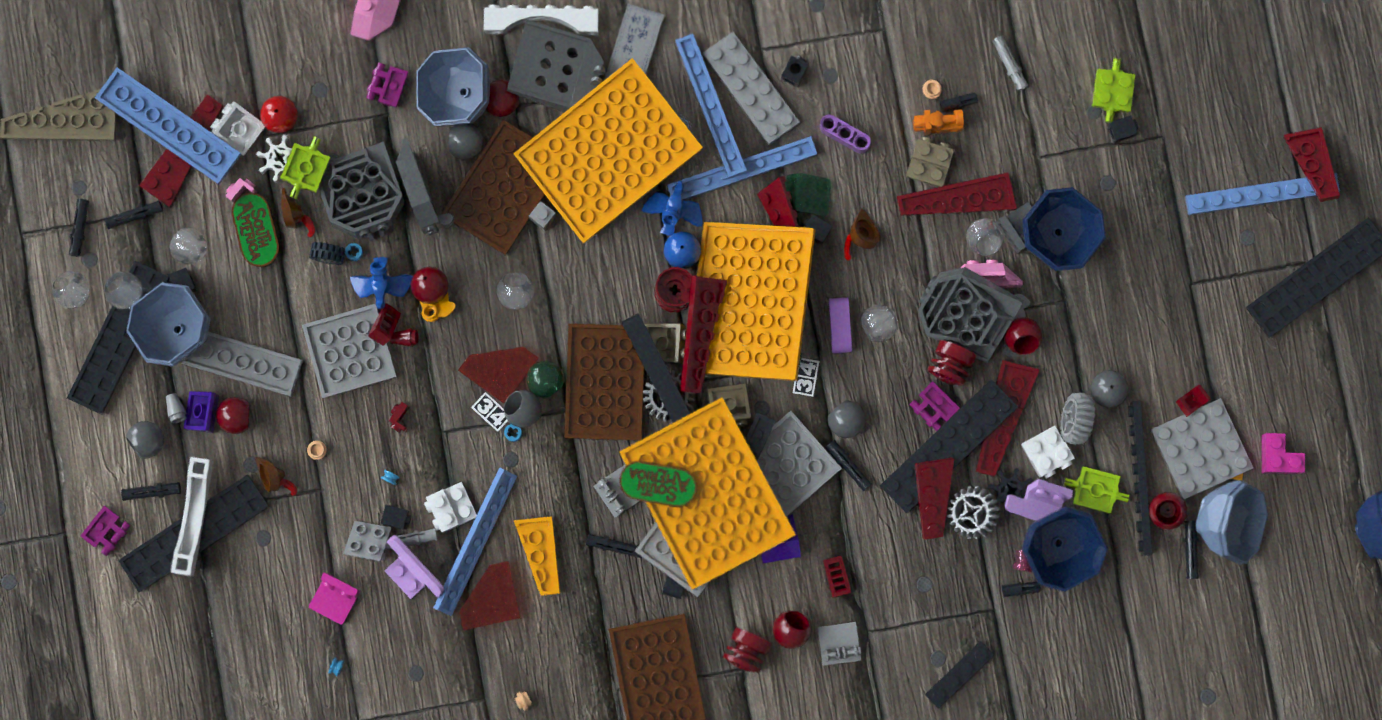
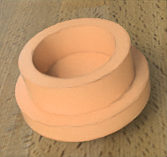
[923,80,942,99]
[307,441,327,460]
[515,692,532,711]

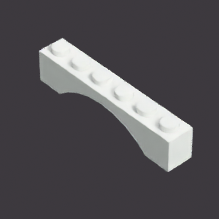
[484,5,599,36]
[171,457,213,576]

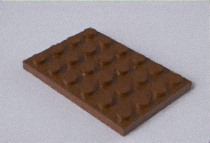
[441,120,545,256]
[564,323,644,441]
[608,614,706,720]

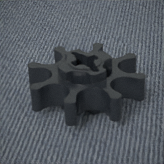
[987,468,1033,516]

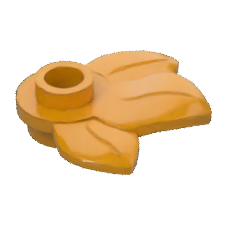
[420,292,456,322]

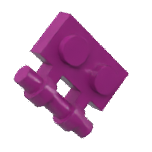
[366,63,409,108]
[909,381,960,431]
[80,505,131,556]

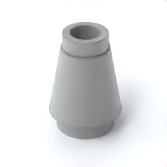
[166,393,187,423]

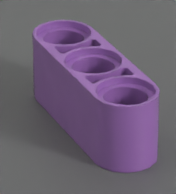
[820,115,871,154]
[829,297,852,353]

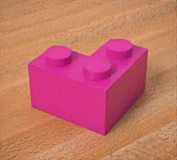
[1262,433,1305,474]

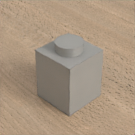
[529,201,557,231]

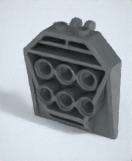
[507,20,606,112]
[396,138,455,235]
[319,142,405,241]
[918,267,1024,363]

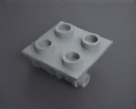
[594,465,639,517]
[343,521,392,562]
[818,622,861,666]

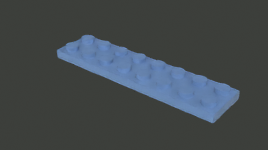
[95,67,241,185]

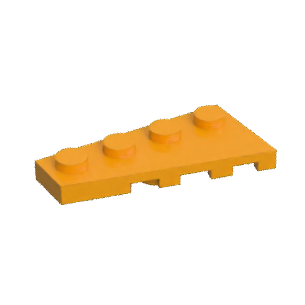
[513,516,560,596]

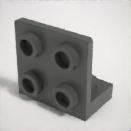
[996,202,1032,254]

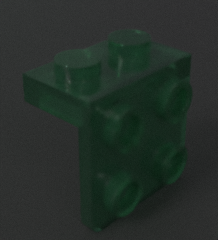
[785,173,831,216]

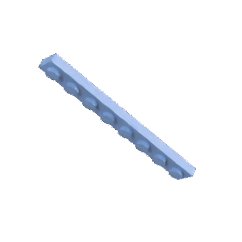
[675,34,747,179]
[667,137,817,200]
[1185,173,1340,215]
[433,468,517,616]

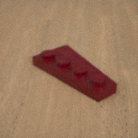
[1284,127,1340,202]
[757,176,802,228]
[915,458,954,540]

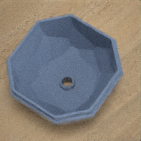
[416,47,490,127]
[127,282,211,366]
[1196,481,1268,565]

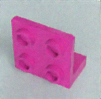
[309,572,361,625]

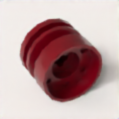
[654,267,692,313]
[927,340,977,386]
[723,627,773,673]

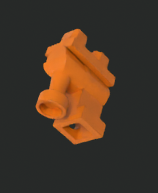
[913,110,964,136]

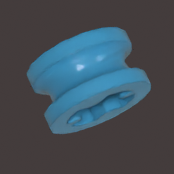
[345,243,363,261]
[504,424,522,442]
[381,470,400,486]
[328,657,344,677]

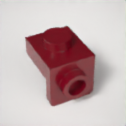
[1175,384,1211,417]
[388,402,410,433]

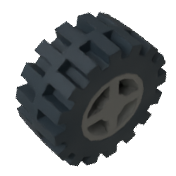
[309,242,346,265]

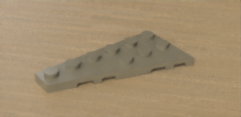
[0,89,117,141]

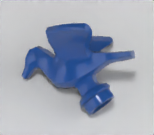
[642,181,703,236]
[350,257,413,309]

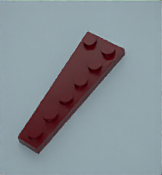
[139,94,224,208]
[896,172,1017,216]
[680,276,727,393]
[976,360,1039,477]

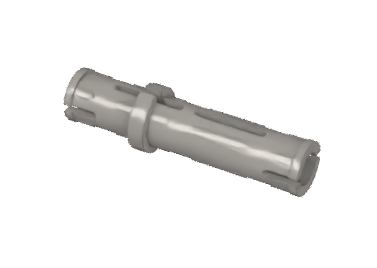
[992,35,1028,91]
[384,528,438,550]

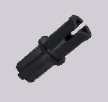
[940,92,978,112]
[1001,581,1041,598]

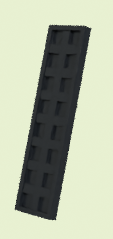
[1245,218,1382,338]
[67,261,170,415]
[880,380,1018,514]
[118,474,269,593]

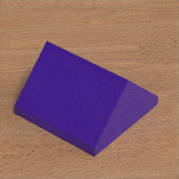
[183,391,219,433]

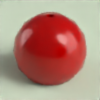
[260,96,298,133]

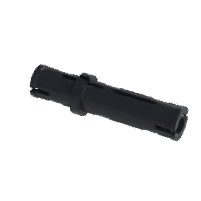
[68,199,89,257]
[104,200,163,229]
[826,440,872,491]
[121,482,181,501]
[1183,521,1199,579]
[586,533,642,559]

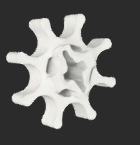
[256,135,300,183]

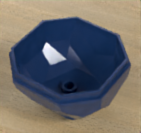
[1022,187,1106,271]
[1355,489,1382,560]
[1022,506,1108,592]

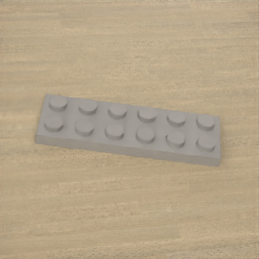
[702,32,800,145]

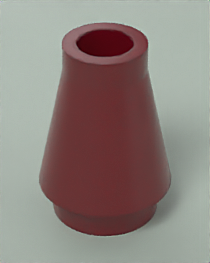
[390,328,419,347]

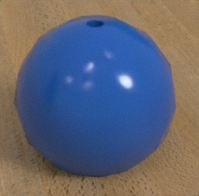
[663,231,701,269]

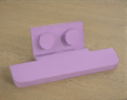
[1005,479,1073,521]
[385,535,444,599]

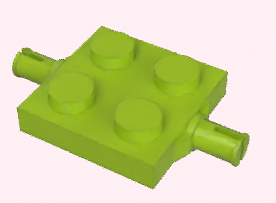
[1092,58,1135,123]
[280,137,330,199]
[1064,466,1130,514]

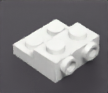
[211,102,265,156]
[1021,426,1075,478]
[424,482,477,533]

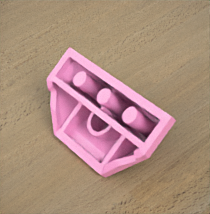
[351,0,400,40]
[961,260,1023,288]

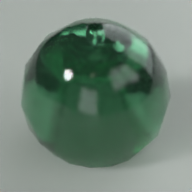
[526,360,564,399]

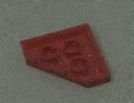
[458,347,539,404]
[459,561,520,631]

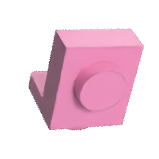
[226,178,257,203]

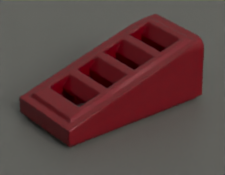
[368,303,401,346]
[823,556,852,598]

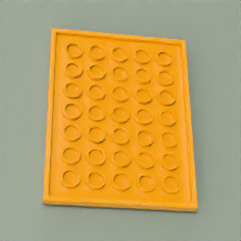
[513,58,704,244]
[697,222,816,381]
[619,397,795,590]

